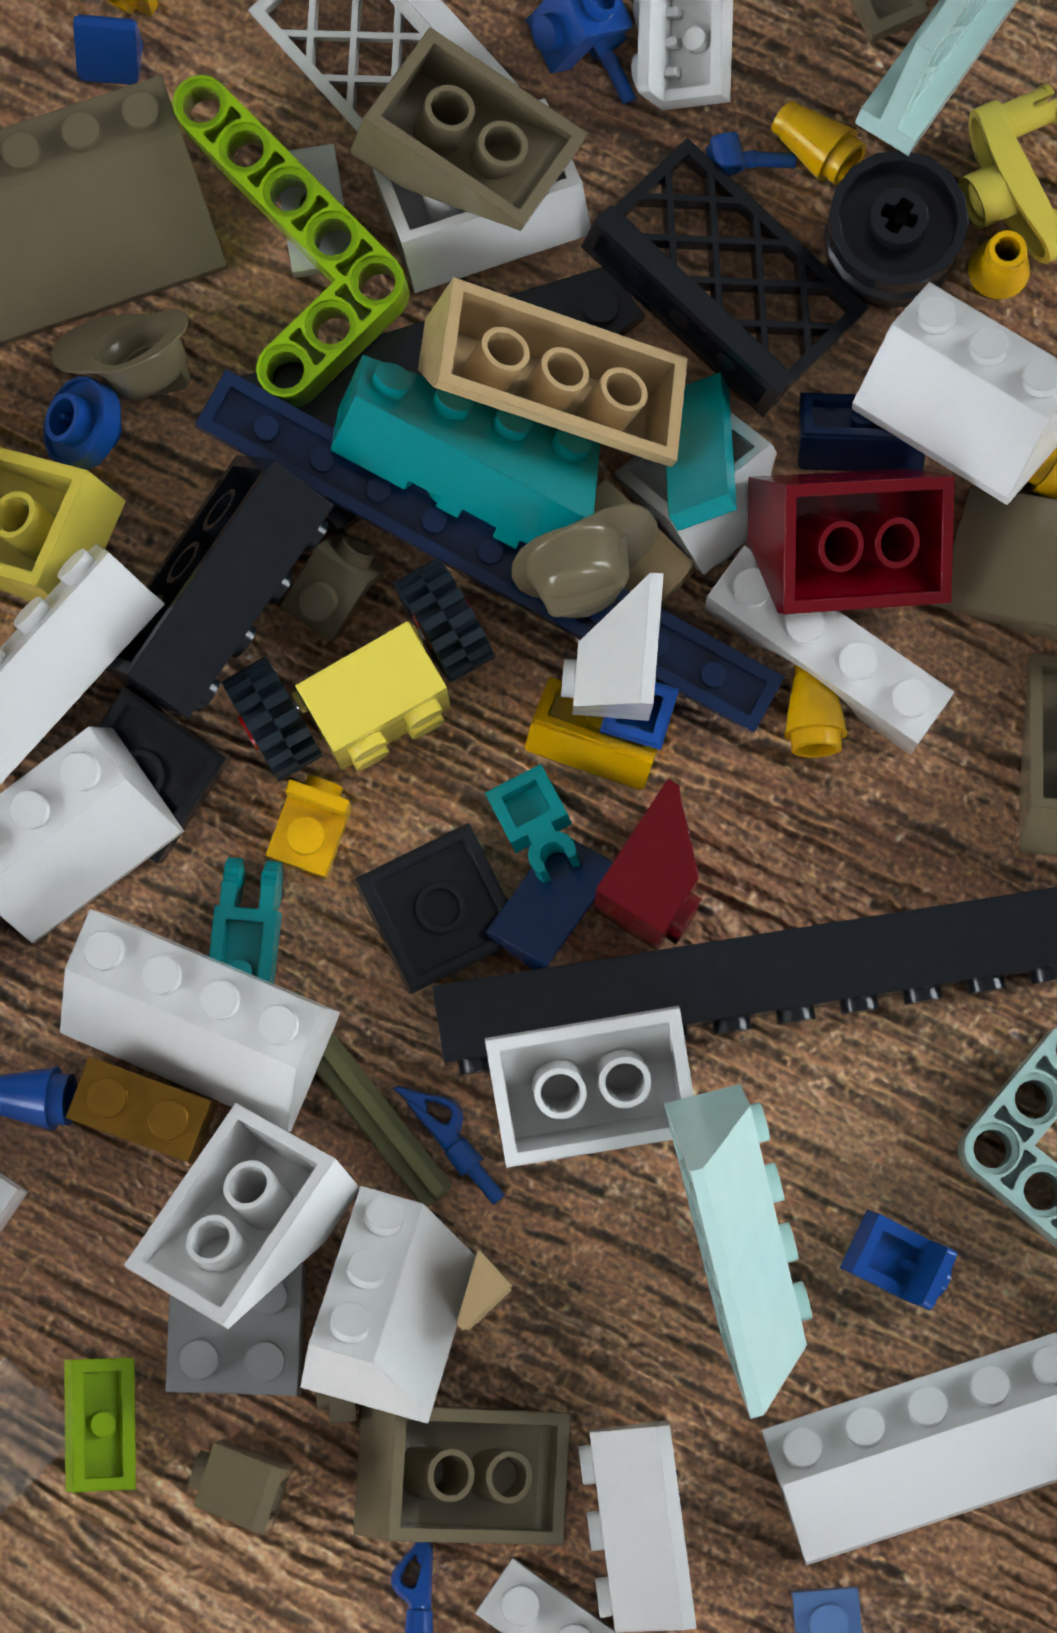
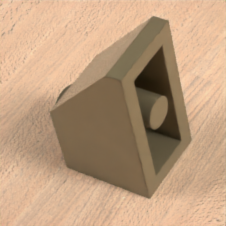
[188,1440,294,1535]

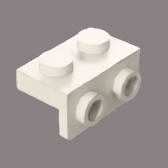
[631,0,733,111]

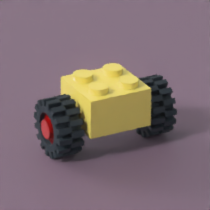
[221,558,495,782]

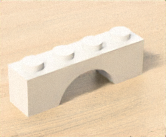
[704,545,955,755]

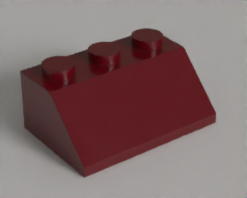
[747,468,955,614]
[593,779,702,950]

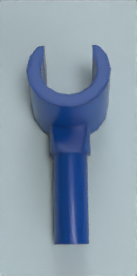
[588,34,637,105]
[705,132,796,177]

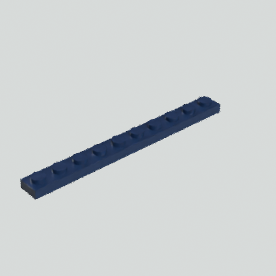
[195,369,785,734]

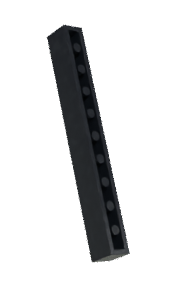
[432,887,1057,1075]

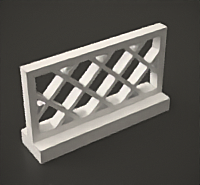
[248,0,518,132]

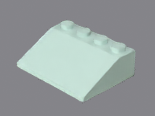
[664,1084,813,1419]

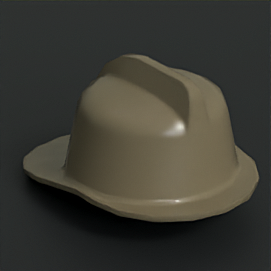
[50,309,190,400]
[511,504,657,619]

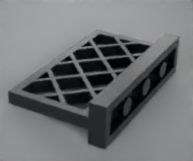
[581,137,869,417]

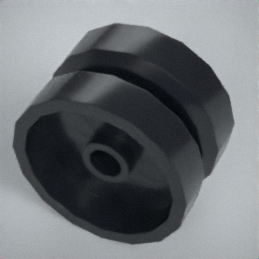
[823,150,969,309]

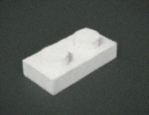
[475,1558,619,1633]

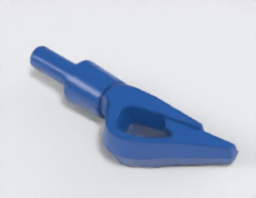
[393,1085,505,1205]
[391,1542,433,1633]

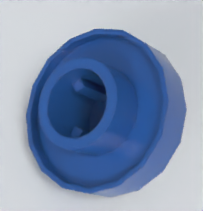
[43,376,122,470]

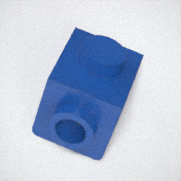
[526,0,633,74]
[840,1209,957,1310]

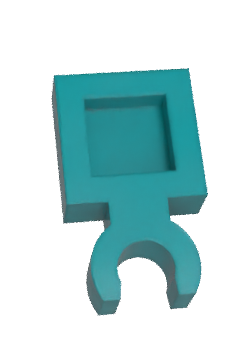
[485,764,581,884]

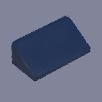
[798,392,925,471]
[485,839,613,970]

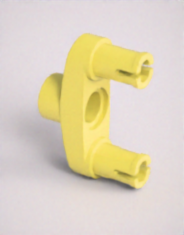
[958,83,1057,264]

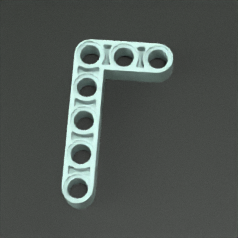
[957,1026,1057,1248]

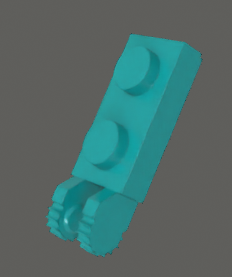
[209,857,284,984]

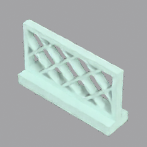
[855,0,1018,156]

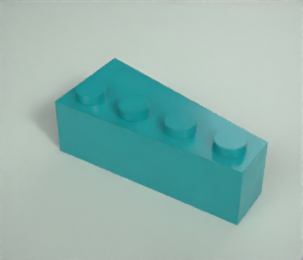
[330,355,600,549]

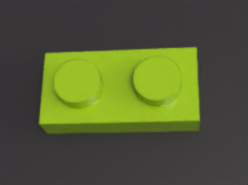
[64,1357,136,1493]

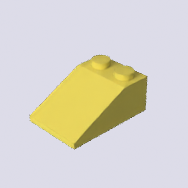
[0,447,126,601]

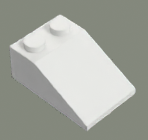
[124,1103,360,1329]

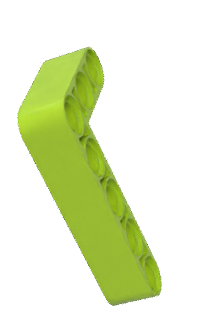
[172,75,410,408]

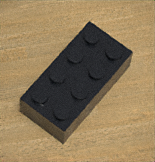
[105,455,334,718]

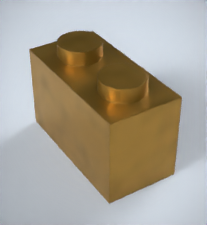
[66,1057,218,1164]

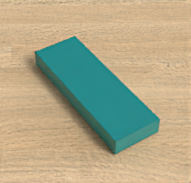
[666,372,737,531]

